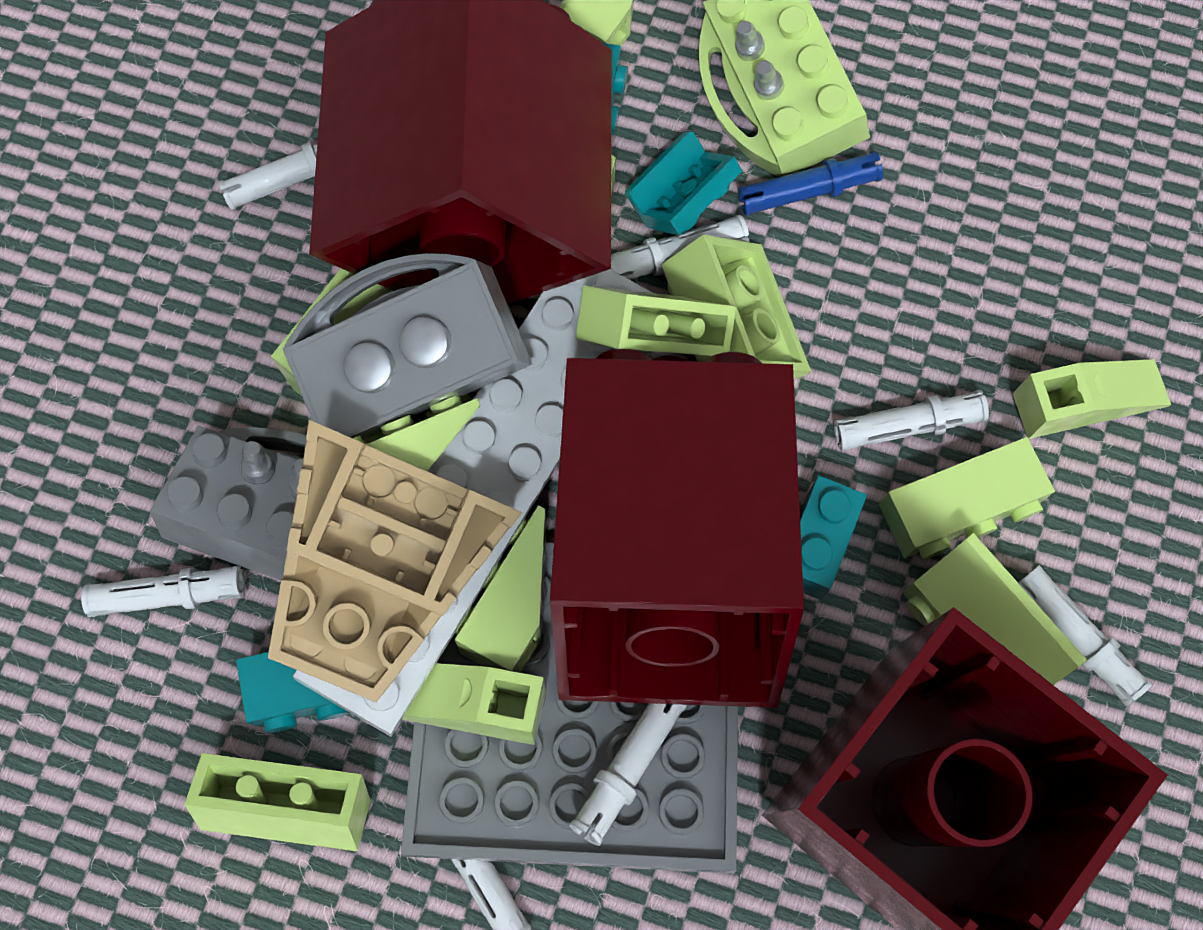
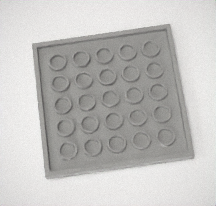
[401,542,738,874]

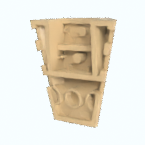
[268,420,523,702]

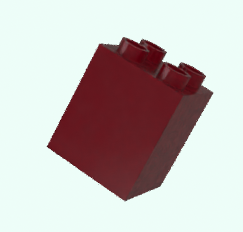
[309,0,612,305]
[550,349,804,708]
[762,607,1168,930]

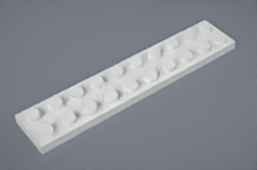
[293,269,652,737]

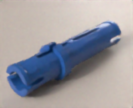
[738,151,883,216]

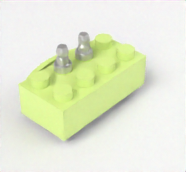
[699,0,870,177]

